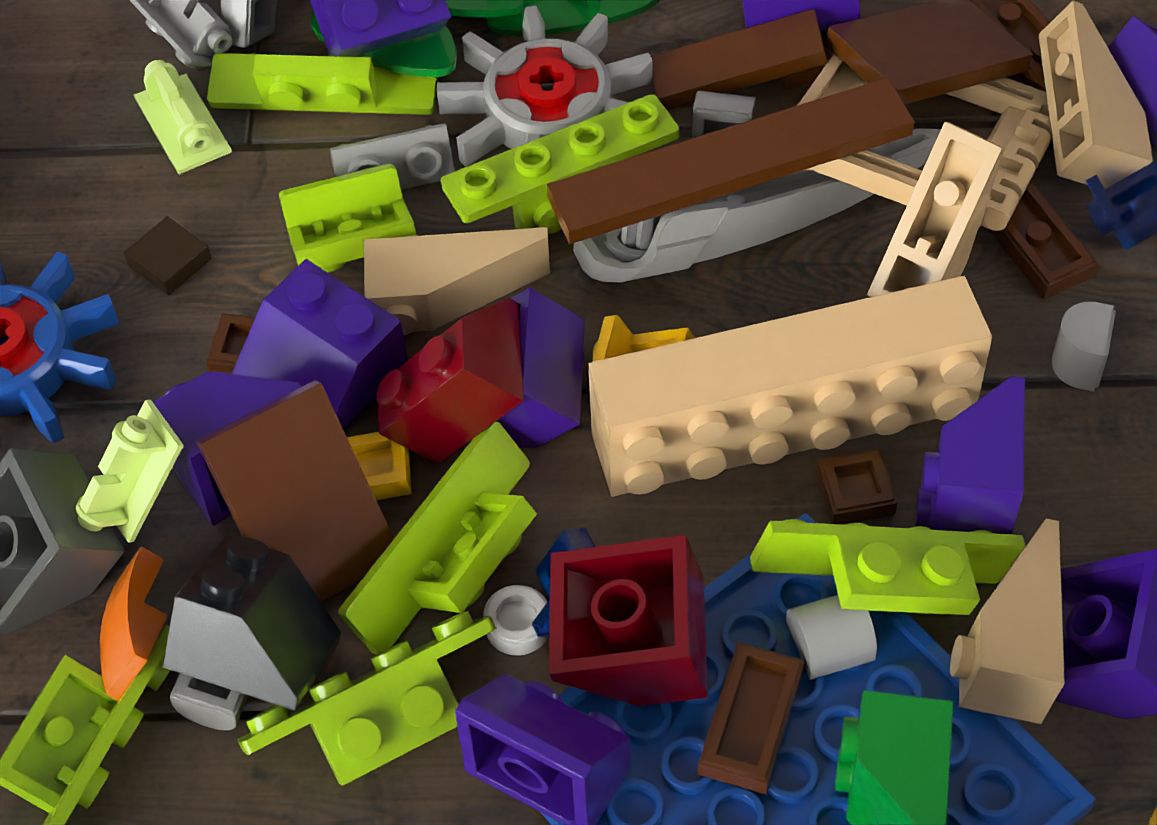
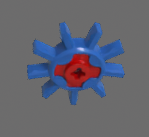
[0,251,120,444]

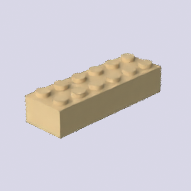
[588,275,992,497]

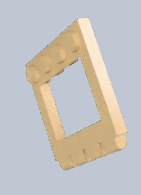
[797,53,1052,231]

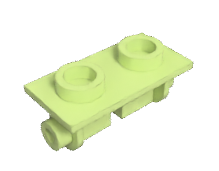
[134,60,232,174]
[76,400,184,543]

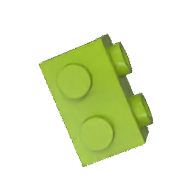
[279,164,417,273]

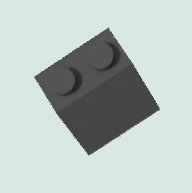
[0,448,125,636]

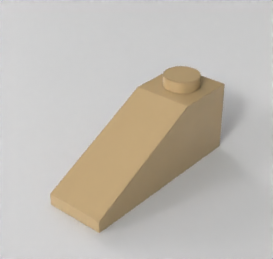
[1038,1,1153,193]
[867,122,1005,297]
[364,227,550,335]
[950,518,1064,724]

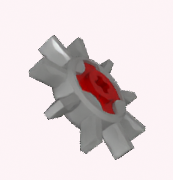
[437,6,653,167]

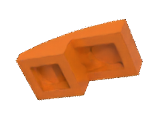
[100,546,168,701]

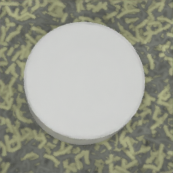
[483,585,550,655]

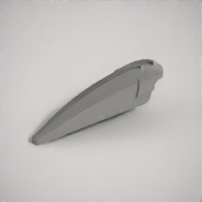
[573,128,941,282]

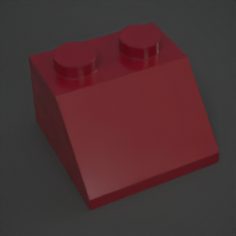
[377,297,524,464]
[549,534,708,706]

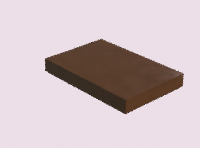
[824,0,1033,104]
[196,380,394,601]

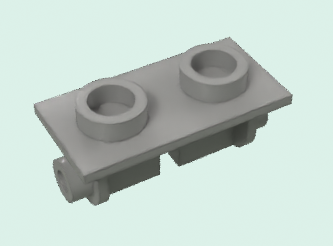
[130,0,233,71]
[330,123,455,190]

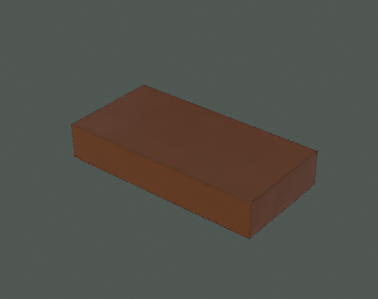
[698,642,805,794]

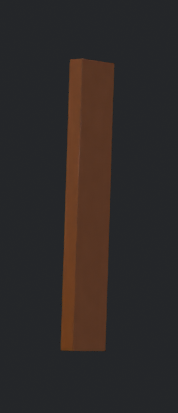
[547,77,915,245]

